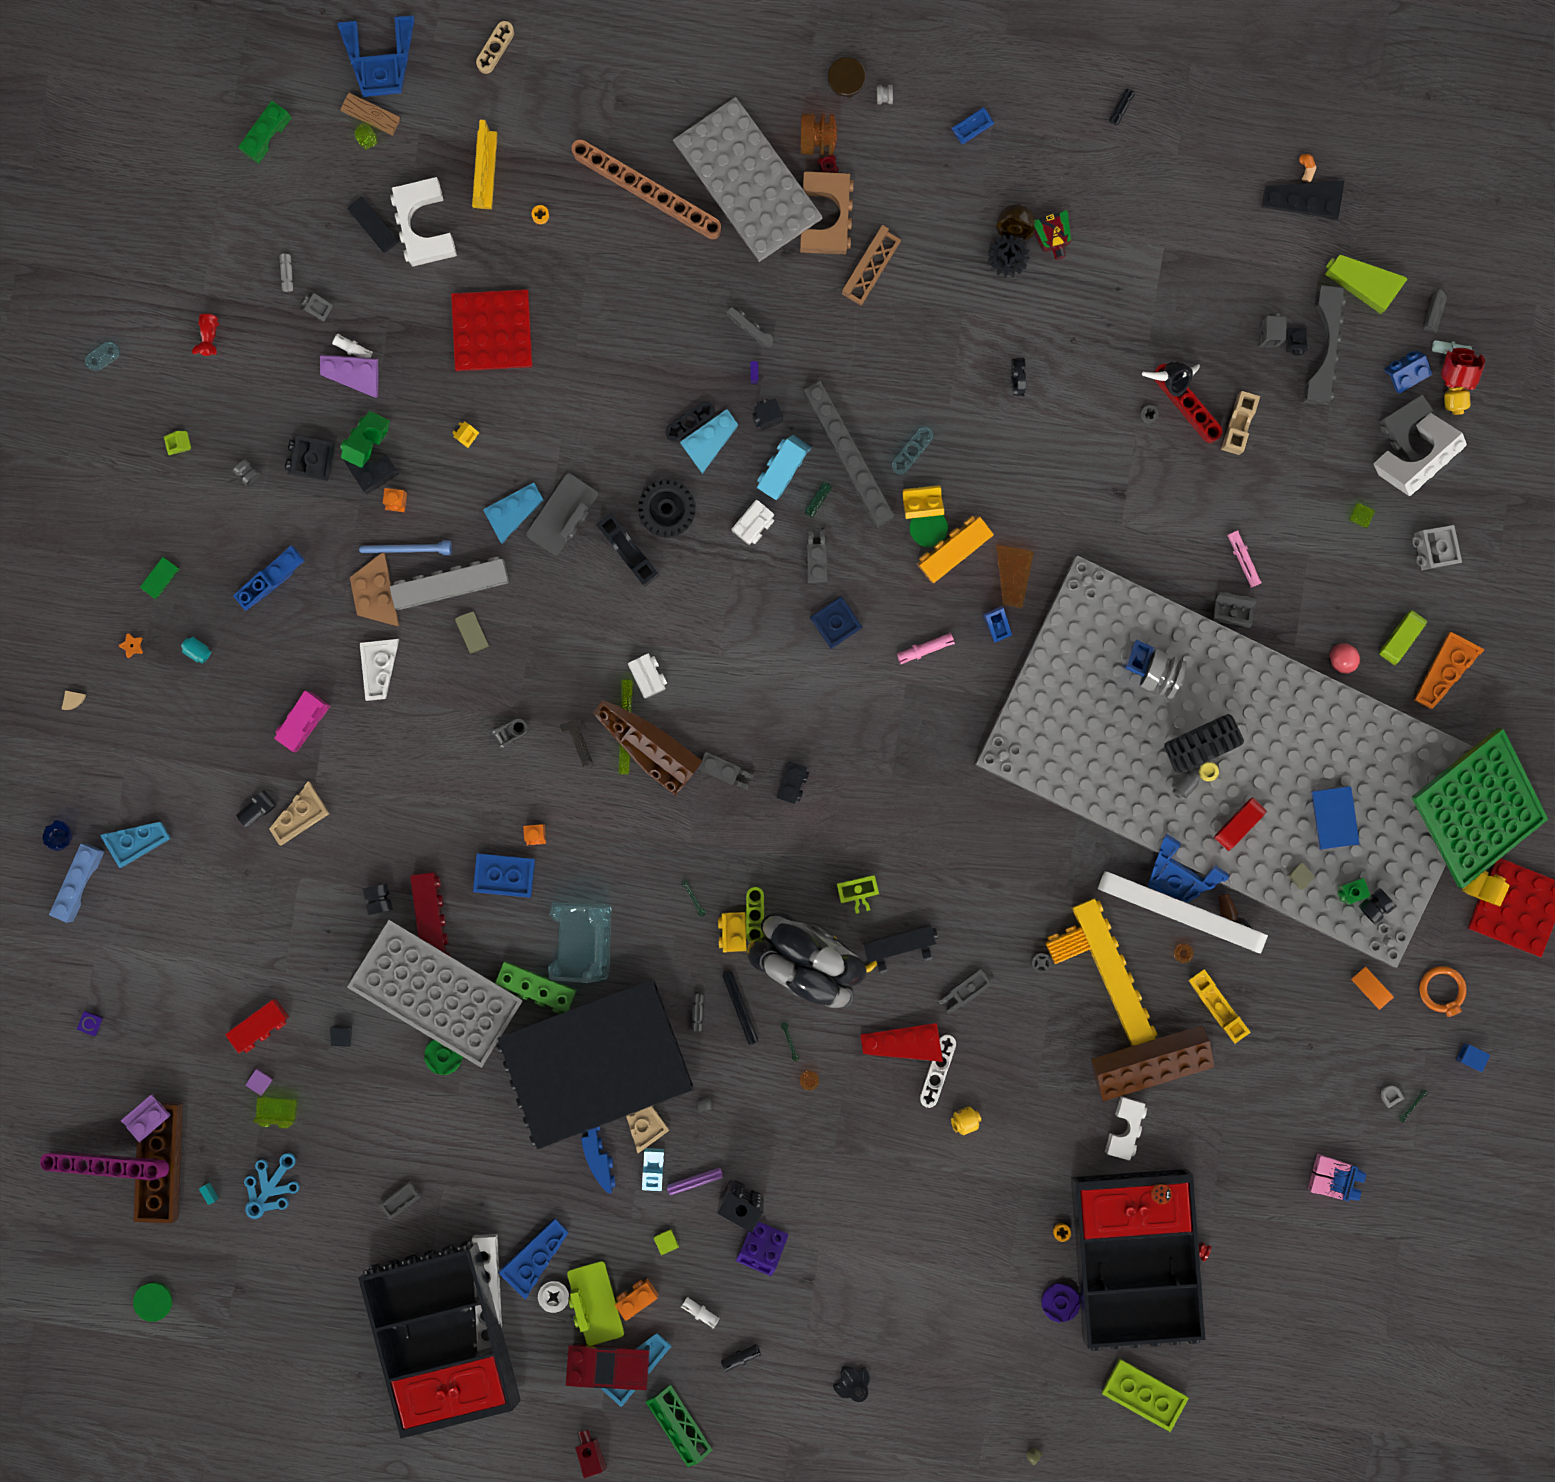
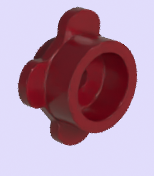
[818,155,839,173]

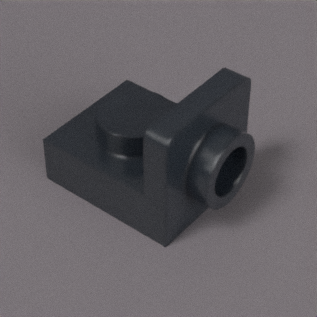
[1286,328,1309,355]

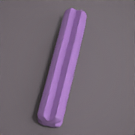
[667,1167,723,1195]

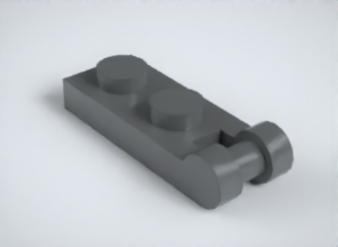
[727,307,773,348]

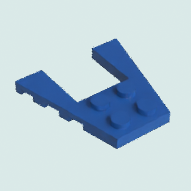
[337,15,415,97]

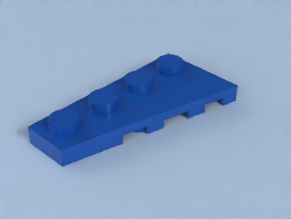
[498,1218,568,1300]

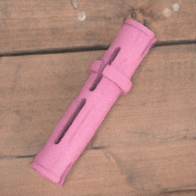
[1227,531,1262,588]
[896,632,955,665]

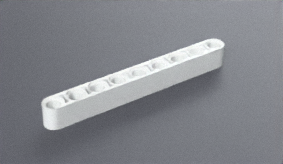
[1098,871,1268,954]

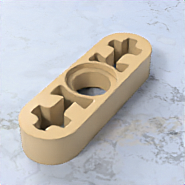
[476,21,514,74]

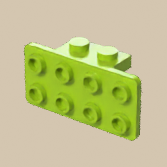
[567,1261,624,1346]

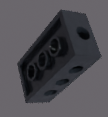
[717,1180,764,1233]

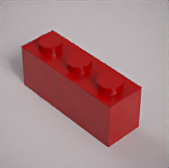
[225,999,290,1054]

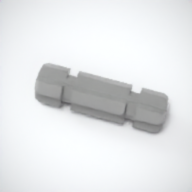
[279,253,293,292]

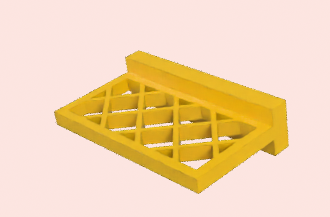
[472,120,498,209]

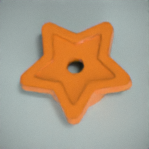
[119,633,143,658]

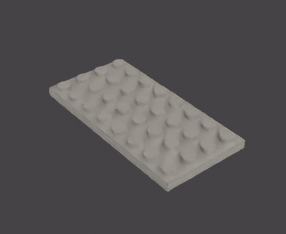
[673,97,823,262]
[347,920,523,1068]

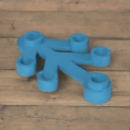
[244,1153,300,1219]

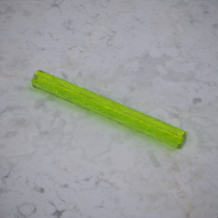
[618,679,633,775]

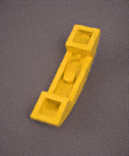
[1188,969,1251,1044]

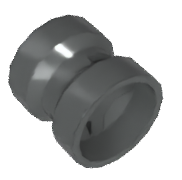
[233,459,260,486]

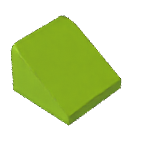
[164,431,191,455]

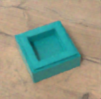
[199,1182,219,1205]

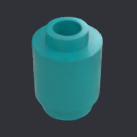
[181,637,211,664]

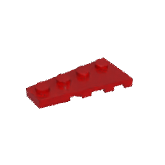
[860,1023,943,1062]

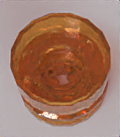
[801,113,837,155]

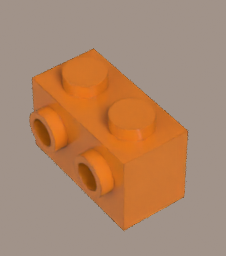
[614,1278,659,1321]

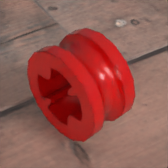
[1199,1242,1212,1262]

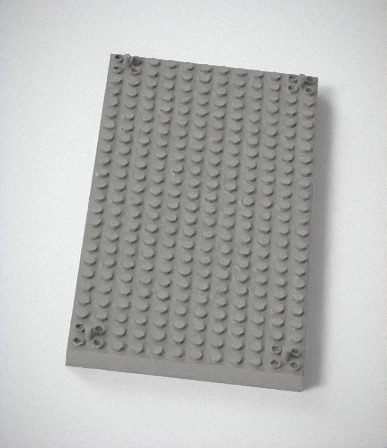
[975,556,1473,968]

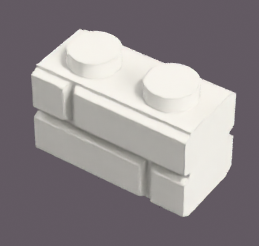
[732,500,774,546]
[628,653,667,699]

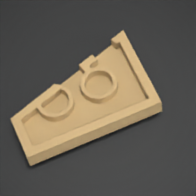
[269,781,330,846]

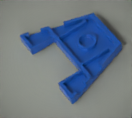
[1148,833,1229,903]

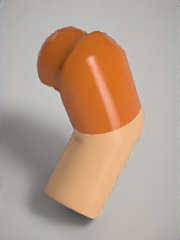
[1299,154,1316,183]

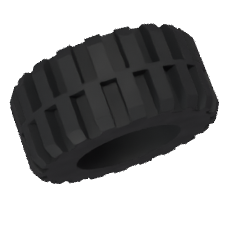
[1164,714,1244,773]

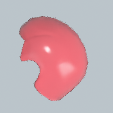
[1329,643,1360,674]

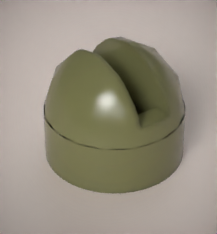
[1026,1448,1043,1466]

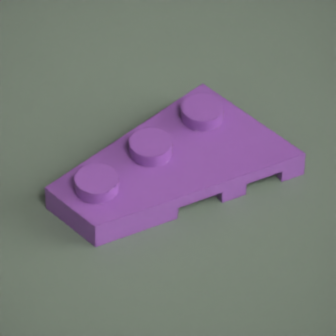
[320,355,378,398]

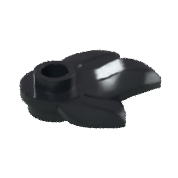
[833,1366,871,1402]

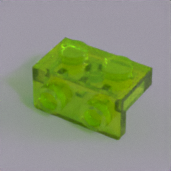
[253,1097,297,1128]

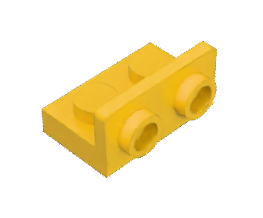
[902,485,944,519]
[718,912,747,952]

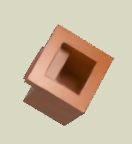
[383,488,407,512]
[523,824,546,845]

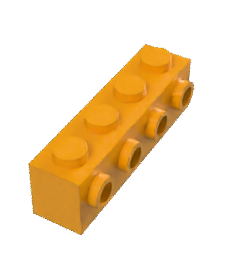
[917,516,994,583]

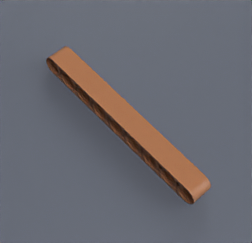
[572,140,721,239]

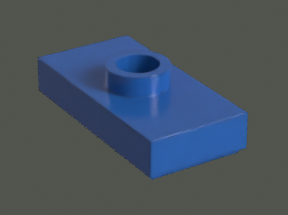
[951,107,994,145]

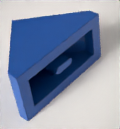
[982,606,1012,643]

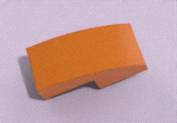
[1351,967,1394,1010]

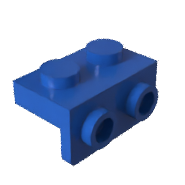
[1384,350,1433,394]

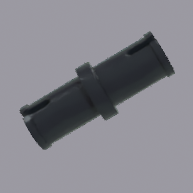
[721,1344,761,1372]

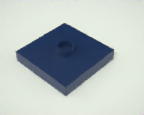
[809,596,863,649]

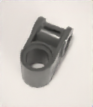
[491,719,530,749]

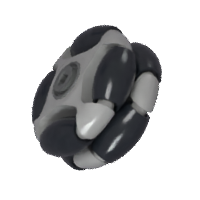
[747,912,867,1008]

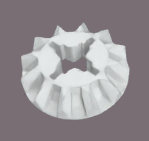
[538,1281,569,1313]

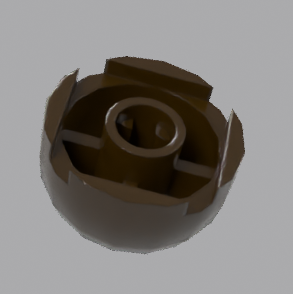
[996,204,1035,240]

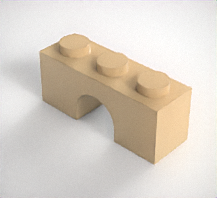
[1221,391,1260,455]

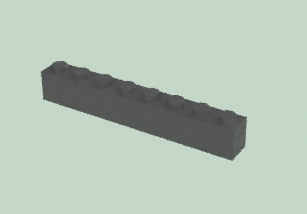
[803,381,894,528]

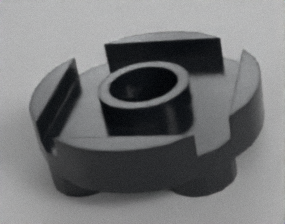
[1011,357,1026,396]

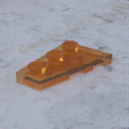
[996,544,1034,609]

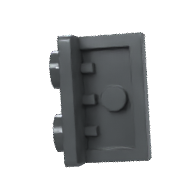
[1213,592,1257,628]

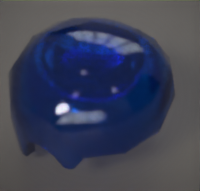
[42,820,73,851]

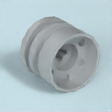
[1140,649,1187,699]

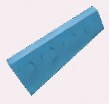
[600,1333,672,1407]

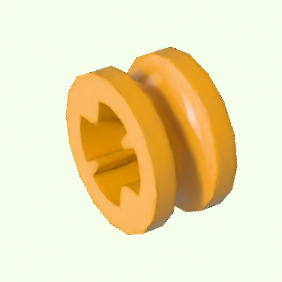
[532,205,549,224]
[1053,1223,1071,1242]

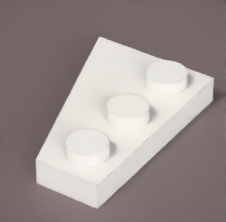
[360,639,399,701]

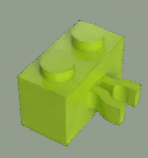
[836,875,879,914]

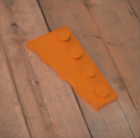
[1414,632,1485,709]

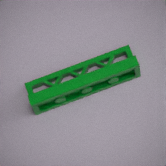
[645,1385,713,1467]

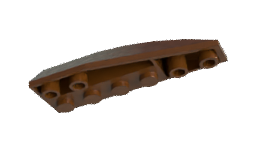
[593,700,703,796]

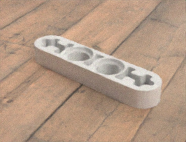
[920,1034,956,1108]

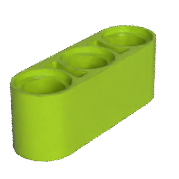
[1379,609,1427,666]
[746,887,764,942]

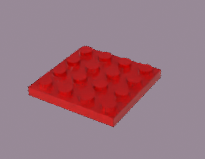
[451,290,532,371]
[1467,858,1555,958]

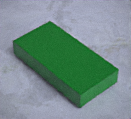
[140,557,180,600]

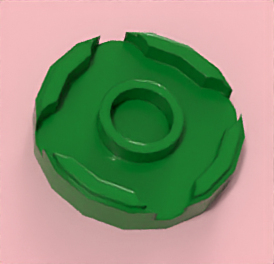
[909,515,948,548]
[424,1039,463,1075]
[133,1282,173,1322]

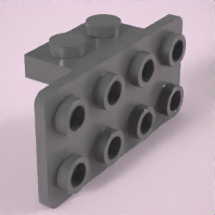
[526,473,598,556]

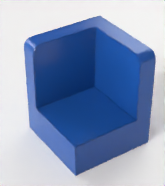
[1456,1043,1490,1072]

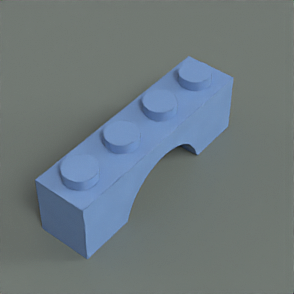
[49,843,105,923]

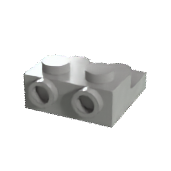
[1412,525,1462,571]

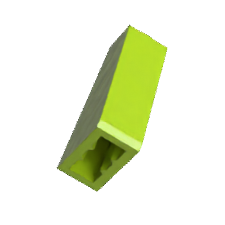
[1325,255,1407,314]

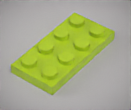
[1101,1359,1189,1432]

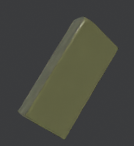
[454,612,489,654]

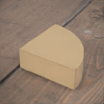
[62,691,86,710]

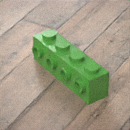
[495,961,577,1014]

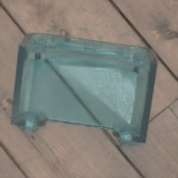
[548,902,611,983]

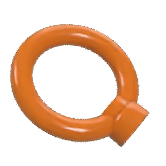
[1419,966,1466,1017]

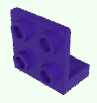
[736,1221,788,1276]

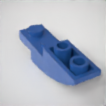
[233,546,305,611]
[581,1127,616,1193]

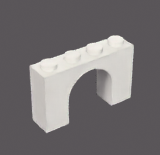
[390,177,457,267]
[1374,413,1467,496]

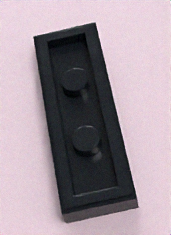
[347,196,399,254]

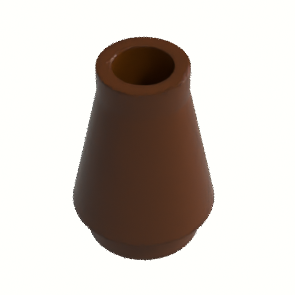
[1218,894,1239,921]

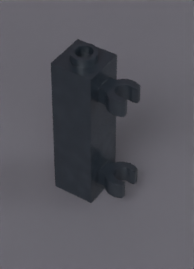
[863,925,938,973]

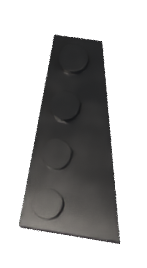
[1262,180,1345,220]

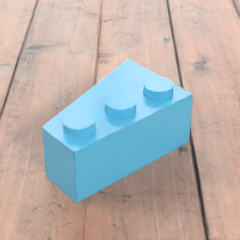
[757,435,812,500]

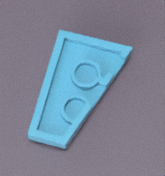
[680,409,738,474]

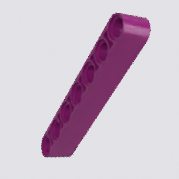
[40,1151,169,1180]

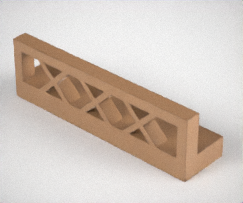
[842,225,901,306]

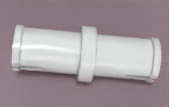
[332,334,373,358]
[681,1297,720,1329]

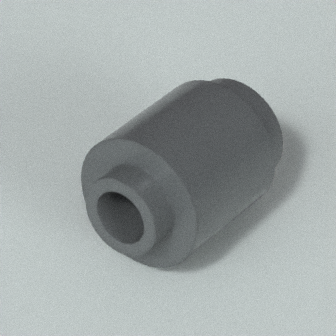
[1172,770,1200,799]

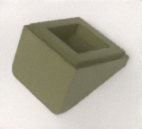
[1287,862,1315,890]

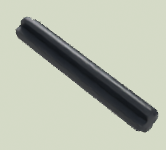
[723,971,758,1045]

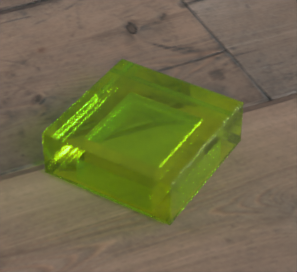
[1349,503,1375,529]

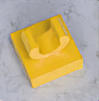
[452,421,479,448]

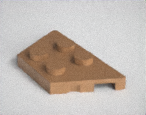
[350,553,399,626]

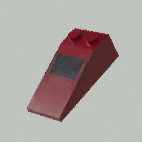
[565,1344,650,1390]

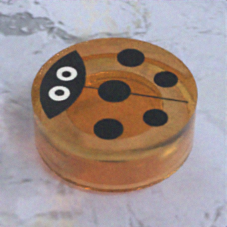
[1151,1184,1172,1204]

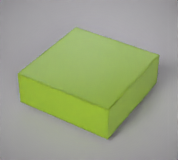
[653,1229,679,1255]

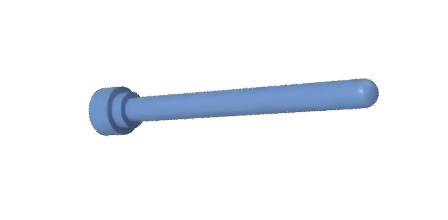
[359,540,452,555]

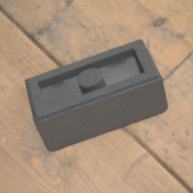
[1423,289,1447,333]

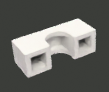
[1105,1096,1147,1160]

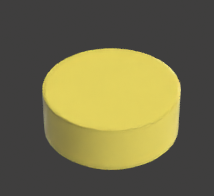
[1198,762,1219,781]

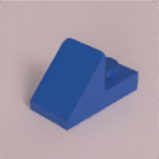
[1123,639,1154,677]

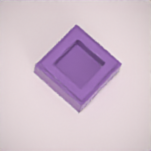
[246,1068,273,1096]

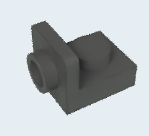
[300,293,333,322]

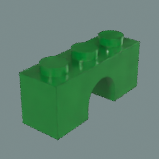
[238,100,292,164]
[340,411,390,468]

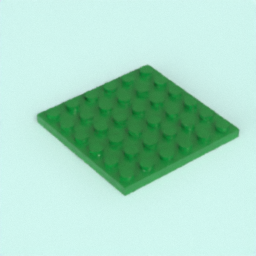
[1411,727,1548,889]

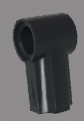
[236,790,277,828]

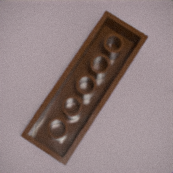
[1091,1025,1214,1101]
[133,1102,183,1223]

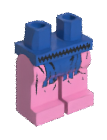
[1307,1154,1367,1202]

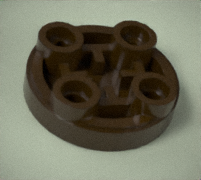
[828,57,866,98]

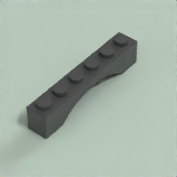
[1303,285,1346,405]

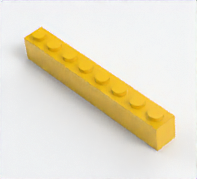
[1071,898,1158,1047]

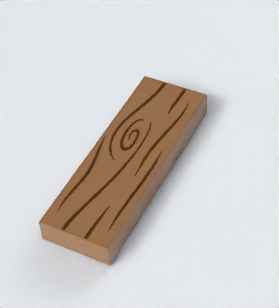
[340,93,401,136]

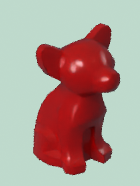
[192,314,219,356]

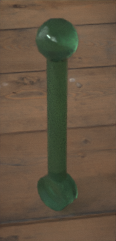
[682,880,706,917]
[781,1022,799,1061]
[1399,1089,1428,1123]

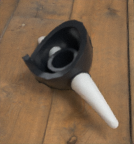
[1142,361,1200,397]

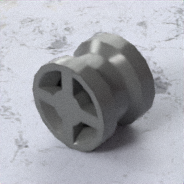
[1030,952,1051,973]

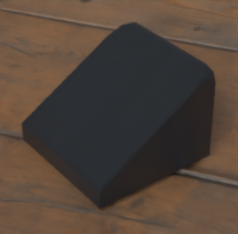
[330,1026,352,1047]

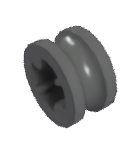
[1140,405,1159,424]

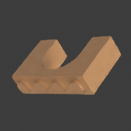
[800,172,854,255]

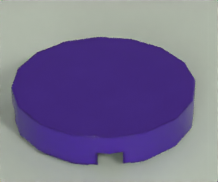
[1041,1283,1080,1323]

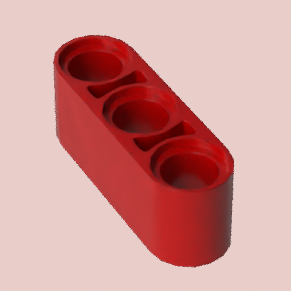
[1214,797,1267,851]

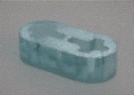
[85,342,120,371]

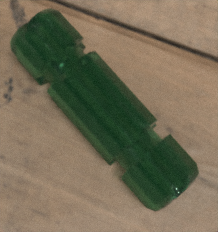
[805,482,832,518]

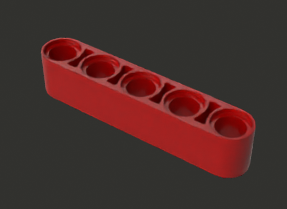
[1154,364,1222,443]

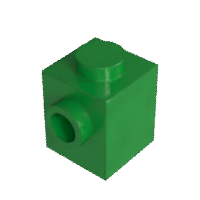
[1337,877,1371,905]

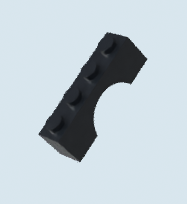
[596,513,660,587]

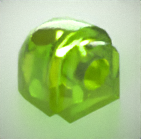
[354,123,378,150]

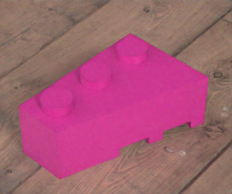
[274,690,330,752]

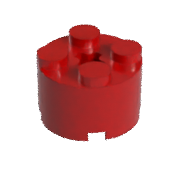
[1441,348,1485,390]

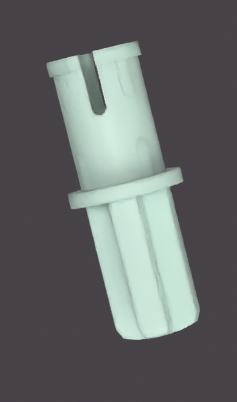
[1432,340,1472,354]

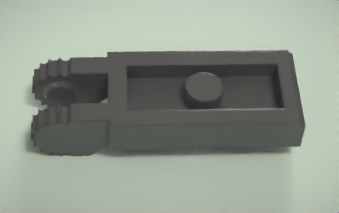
[807,529,827,583]
[698,752,754,790]
[938,968,993,1015]

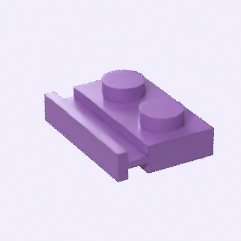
[121,1094,171,1142]

